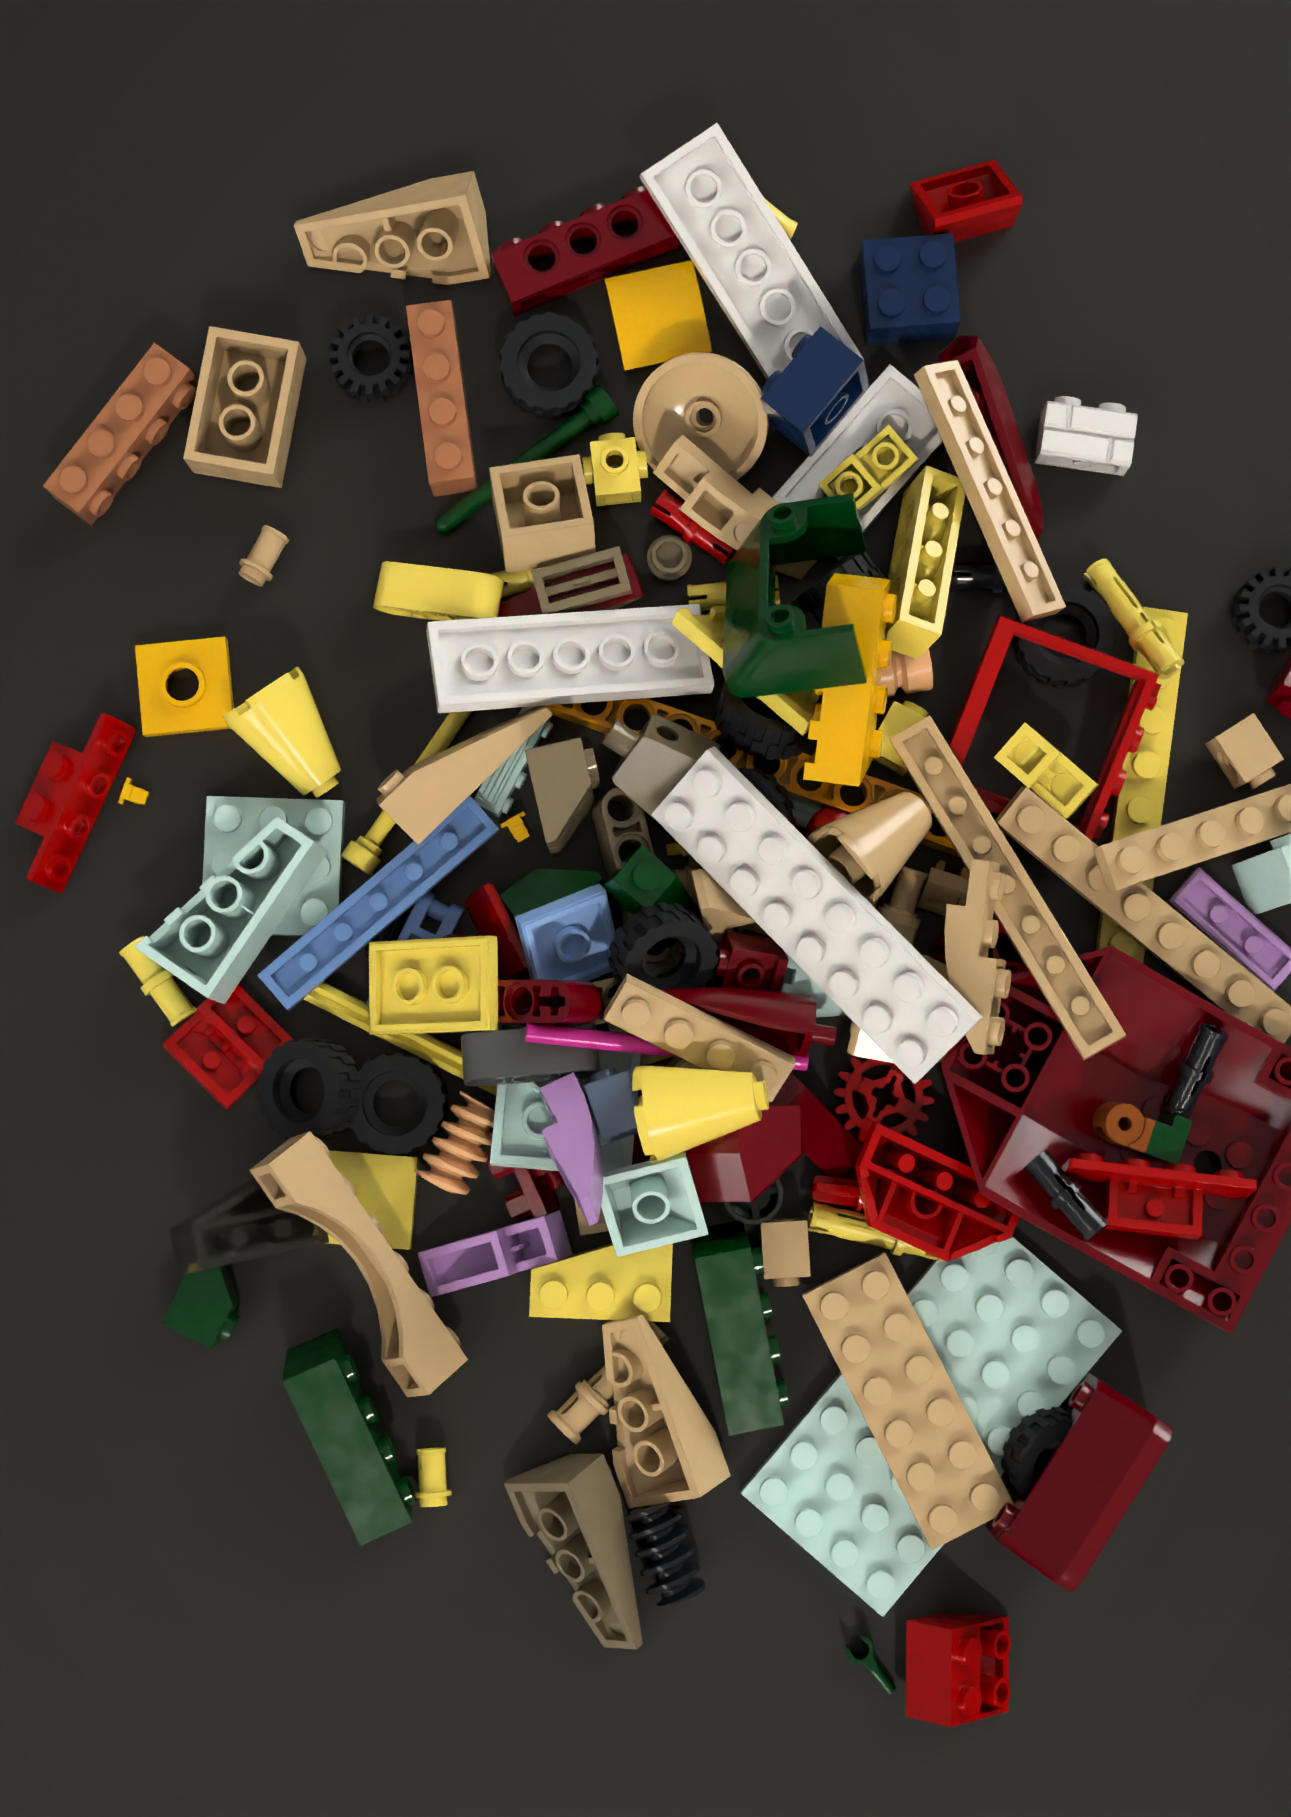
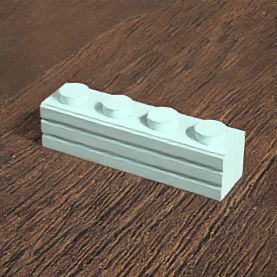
[474,706,553,818]

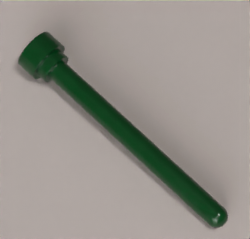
[435,385,619,534]

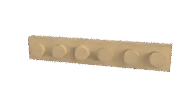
[914,360,1066,623]
[1093,784,1291,893]

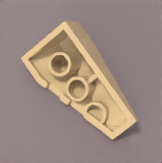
[376,706,553,845]

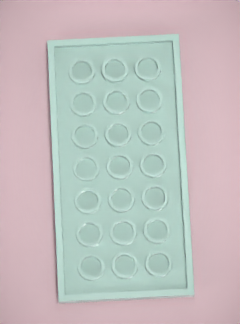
[740,1237,1122,1617]

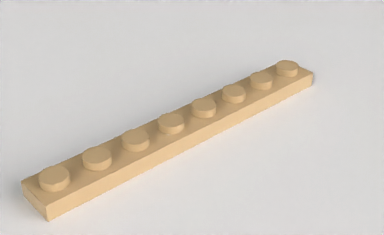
[890,715,1126,1061]
[995,787,1291,1043]

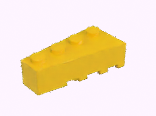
[803,573,897,787]

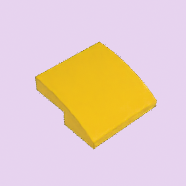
[604,260,712,371]

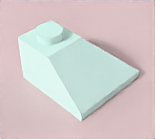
[601,1152,709,1257]

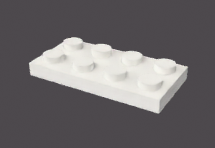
[772,364,943,560]

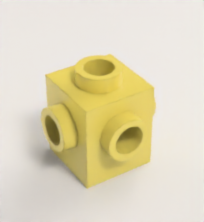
[582,433,648,506]

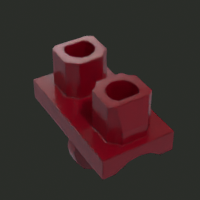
[487,1156,565,1219]

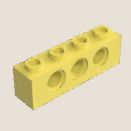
[885,465,965,659]

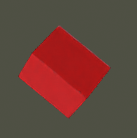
[909,159,1023,243]

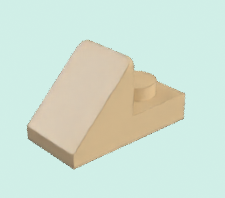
[691,869,755,947]

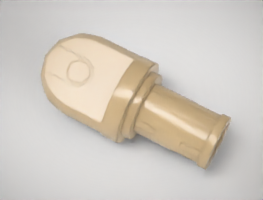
[877,866,928,946]

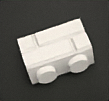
[1034,396,1138,476]

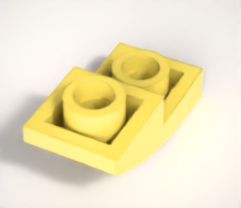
[818,425,920,512]

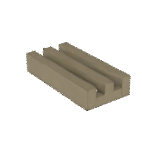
[531,546,632,614]

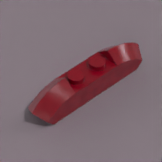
[938,335,1043,541]

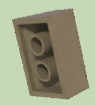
[525,737,601,857]

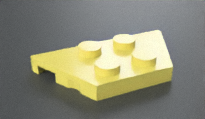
[671,606,820,736]

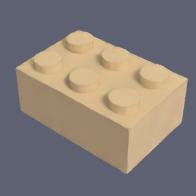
[183,326,307,488]

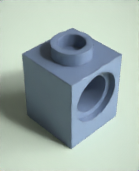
[583,1068,639,1146]

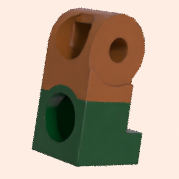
[1092,1102,1193,1164]

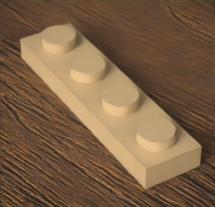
[604,974,795,1102]

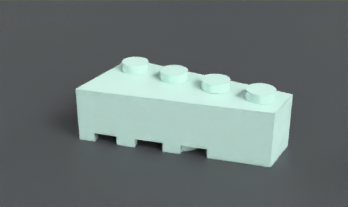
[134,817,328,1004]

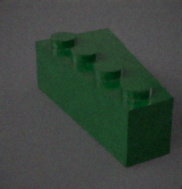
[690,1221,790,1436]
[282,1328,417,1546]

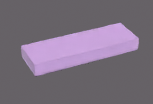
[1166,867,1291,992]

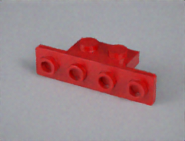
[15,713,136,893]
[1061,1153,1257,1240]

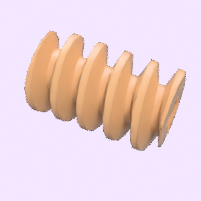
[414,1090,495,1195]

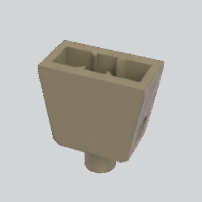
[601,715,721,825]

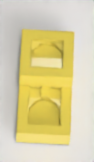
[994,722,1099,820]

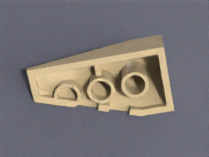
[294,171,491,285]
[602,1315,731,1509]

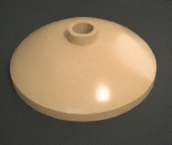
[633,352,769,480]

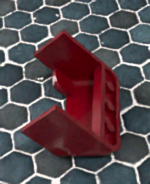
[986,1373,1173,1593]

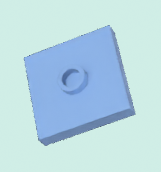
[515,883,616,982]

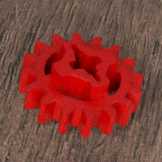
[832,1056,934,1142]

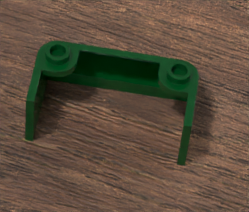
[723,494,867,698]

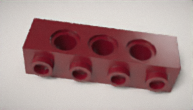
[491,186,679,317]

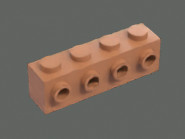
[43,342,198,526]

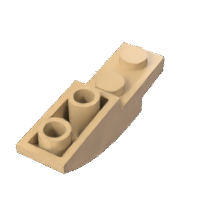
[653,435,818,580]
[944,859,1011,1055]

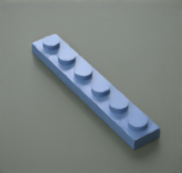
[257,796,499,1011]

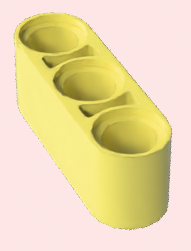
[373,561,504,621]

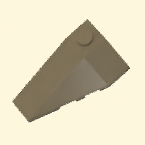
[504,1453,643,1649]

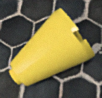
[222,666,341,798]
[632,1065,769,1162]

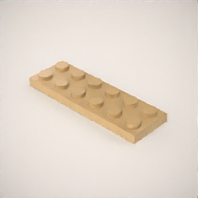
[801,1252,1014,1550]

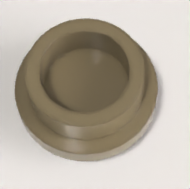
[647,535,692,581]

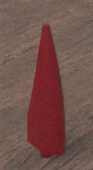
[661,987,837,1057]

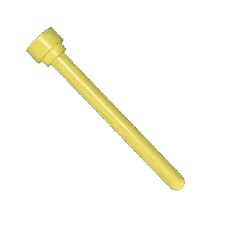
[341,711,472,876]

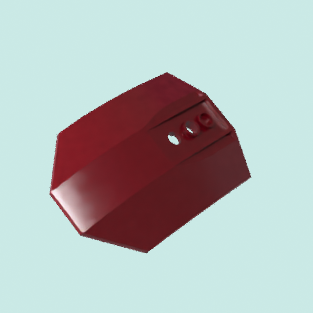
[941,945,1291,1334]

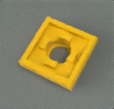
[135,636,234,737]

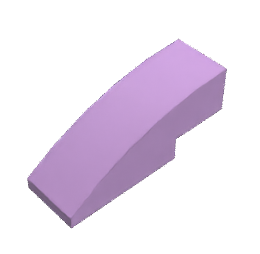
[540,1072,604,1226]
[417,1210,573,1297]

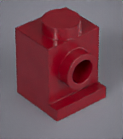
[714,931,789,991]

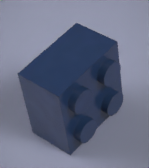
[858,233,961,346]
[760,326,869,457]

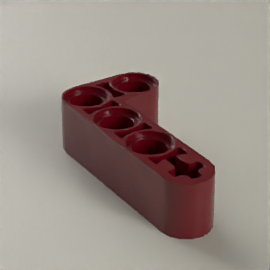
[443,934,602,1024]

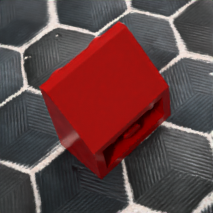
[906,1614,1011,1727]

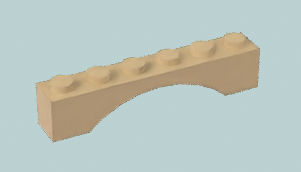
[249,1131,468,1397]

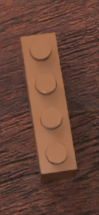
[406,300,478,497]

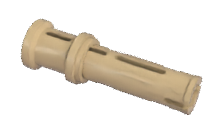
[547,1321,670,1444]

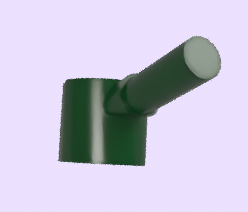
[846,1634,896,1695]

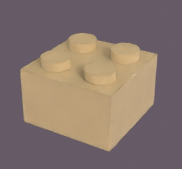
[489,454,596,573]

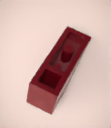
[769,1072,862,1178]

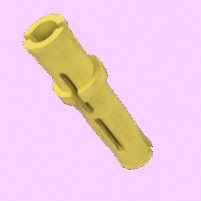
[1083,558,1185,680]
[807,1202,943,1262]

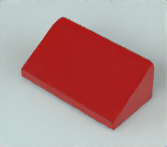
[465,883,528,980]

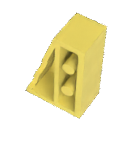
[529,1243,673,1322]

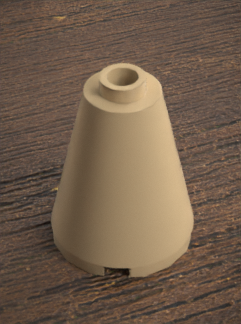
[807,792,932,906]

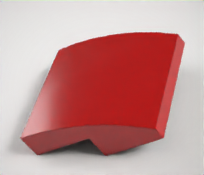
[163,984,294,1111]

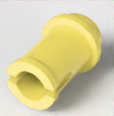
[414,1447,452,1507]

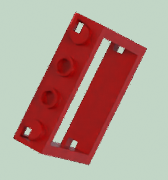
[948,614,1161,841]

